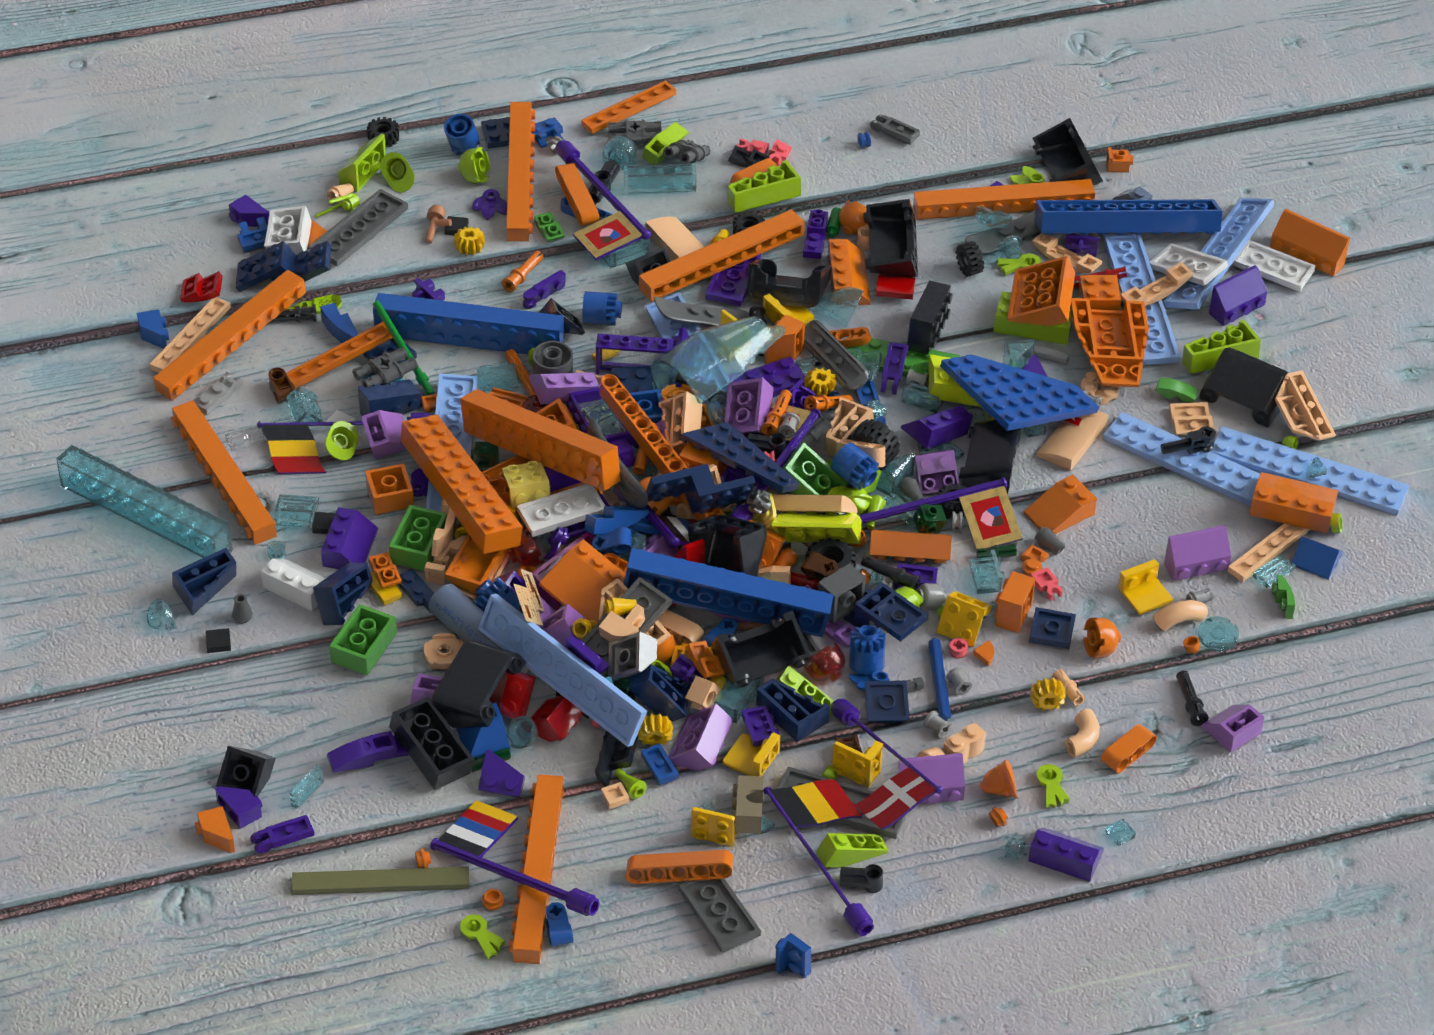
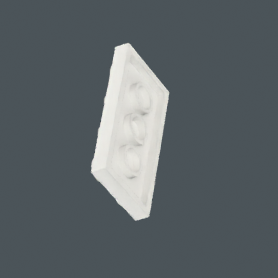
[1233,240,1316,292]
[1149,243,1228,286]
[517,484,605,537]

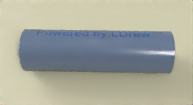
[429,584,530,674]

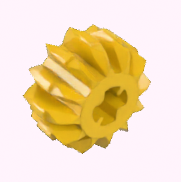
[454,226,485,256]
[804,367,837,397]
[1030,677,1066,711]
[637,713,673,747]

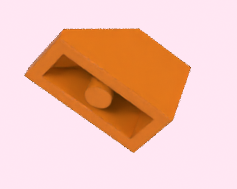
[195,806,235,853]

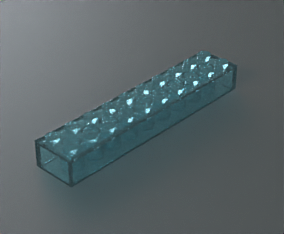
[56,445,233,558]

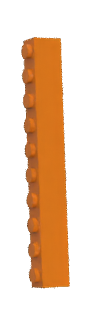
[507,102,535,241]
[913,179,1095,220]
[639,209,804,302]
[153,270,306,401]
[171,400,277,545]
[509,774,564,964]

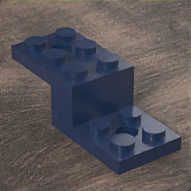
[235,241,331,292]
[646,464,756,514]
[843,582,928,642]

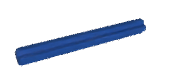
[928,637,951,721]

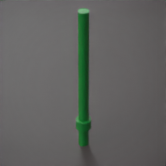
[373,300,435,395]

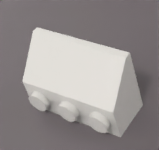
[264,206,312,255]
[261,558,326,611]

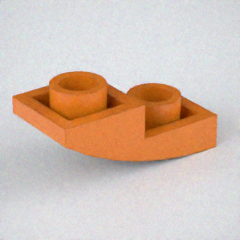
[369,552,402,588]

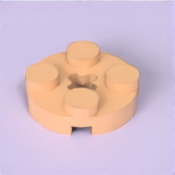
[1080,372,1119,405]
[424,633,464,669]

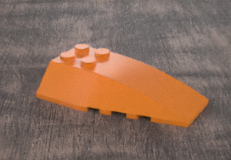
[1071,298,1149,387]

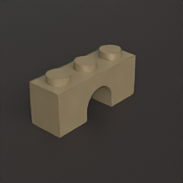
[731,775,764,834]

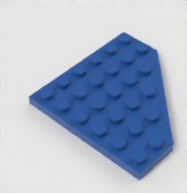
[940,355,1099,431]

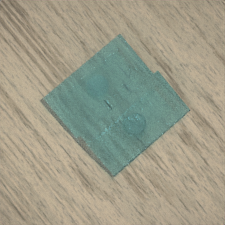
[273,494,319,528]

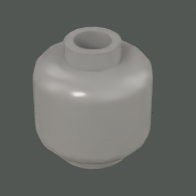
[916,583,946,610]

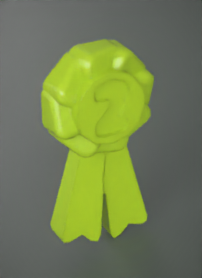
[996,253,1041,276]
[1036,764,1069,808]
[460,914,505,959]

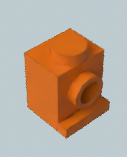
[1106,147,1133,172]

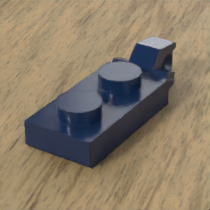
[397,568,434,613]

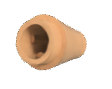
[327,183,354,204]

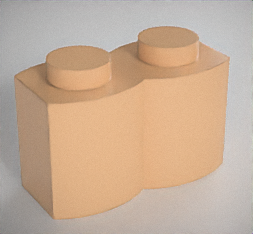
[943,723,986,764]

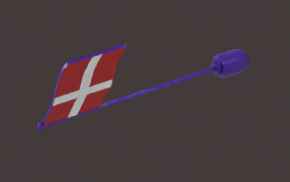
[831,699,943,830]

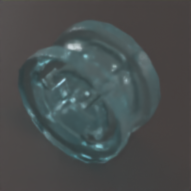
[267,540,286,559]

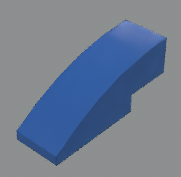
[320,303,358,343]
[584,506,649,535]

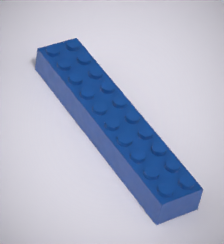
[1034,199,1223,235]
[373,293,564,355]
[624,548,834,638]

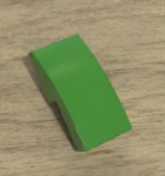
[534,212,565,242]
[1155,378,1199,403]
[1272,574,1295,619]

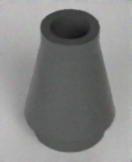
[899,477,924,502]
[1035,526,1065,554]
[232,594,253,624]

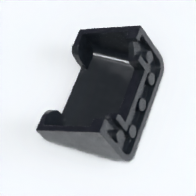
[1032,118,1103,185]
[863,199,918,277]
[747,258,832,308]
[1199,347,1288,428]
[959,419,1021,494]
[687,515,767,577]
[710,611,811,688]
[432,640,526,728]

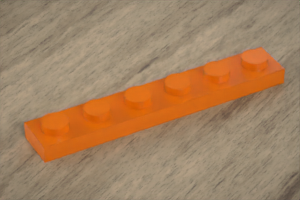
[581,80,676,134]
[286,322,393,389]

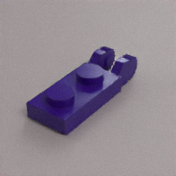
[523,270,566,309]
[880,342,908,395]
[250,815,315,854]

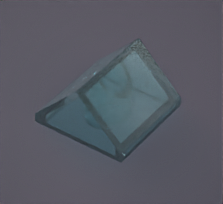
[1003,339,1035,369]
[876,452,915,498]

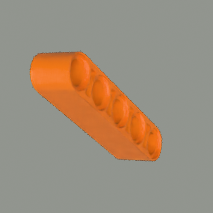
[555,163,599,226]
[625,850,733,884]

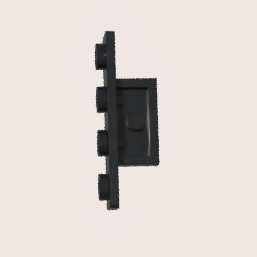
[595,730,638,786]

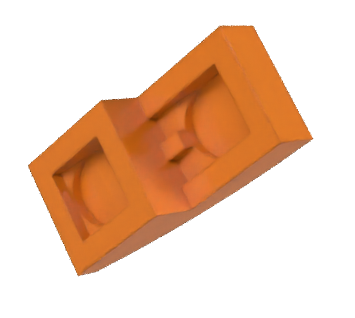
[685,640,725,679]

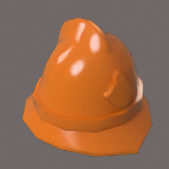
[980,760,1019,799]

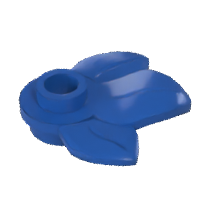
[849,671,890,690]

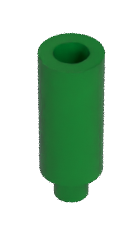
[826,207,841,238]

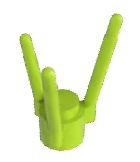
[315,192,360,218]

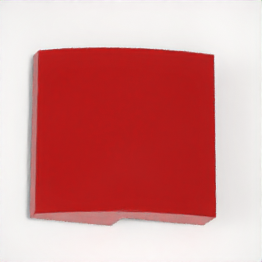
[180,271,223,302]
[876,274,915,300]

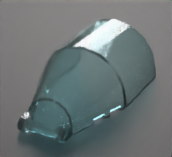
[651,316,785,404]

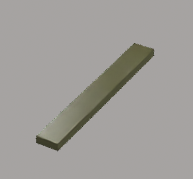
[292,867,469,895]

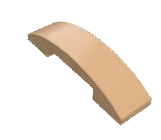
[1032,233,1102,273]
[1121,262,1193,306]
[432,499,455,556]

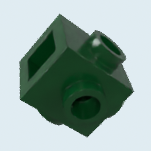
[913,504,947,534]

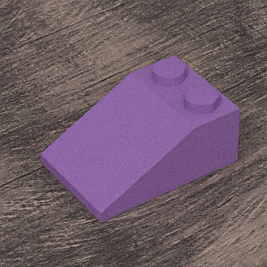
[724,377,773,434]

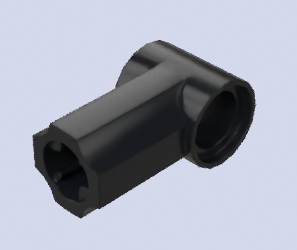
[748,433,786,459]
[840,864,883,893]

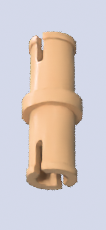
[1052,669,1085,706]

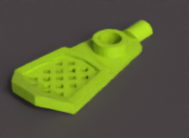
[287,294,342,314]

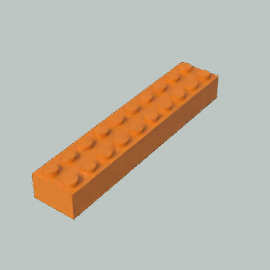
[460,389,621,491]
[400,414,522,554]

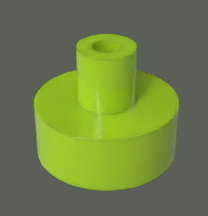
[1329,513,1343,533]

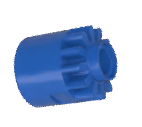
[444,114,480,156]
[582,291,622,326]
[831,442,879,490]
[474,577,521,611]
[849,625,886,675]

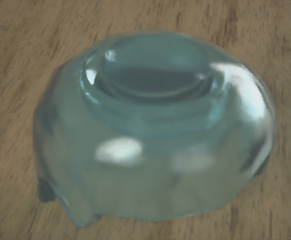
[507,716,538,749]

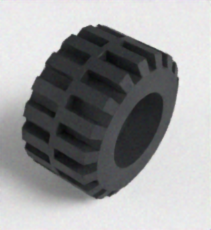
[847,419,900,471]
[805,538,856,576]

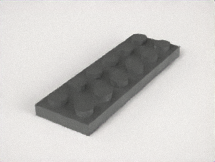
[309,189,408,267]
[582,577,672,678]
[778,767,906,839]

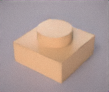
[424,562,447,585]
[601,782,629,809]

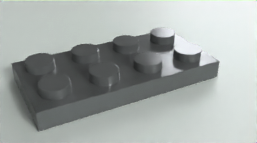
[679,879,761,953]

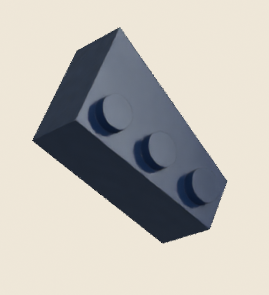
[358,379,422,416]
[172,548,236,615]
[313,563,373,625]
[629,664,690,722]
[756,679,830,742]

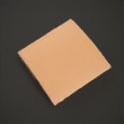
[1169,402,1214,436]

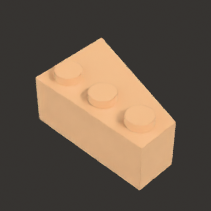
[658,391,703,454]
[826,397,874,457]

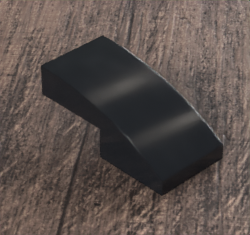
[728,145,769,168]

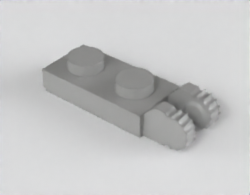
[194,372,242,415]

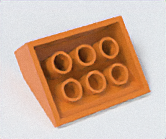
[1007,256,1075,326]
[1249,472,1339,533]
[539,539,626,624]

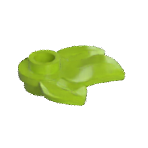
[1010,166,1045,184]

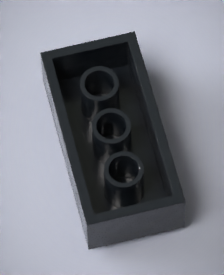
[907,280,953,355]
[389,697,474,790]

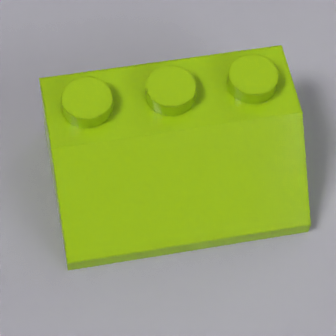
[338,133,386,193]

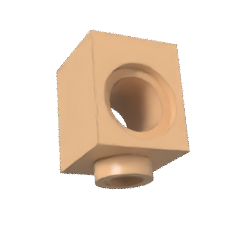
[685,676,721,711]

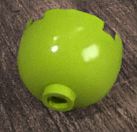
[458,147,491,183]

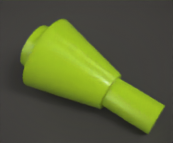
[866,495,886,530]
[615,768,647,799]

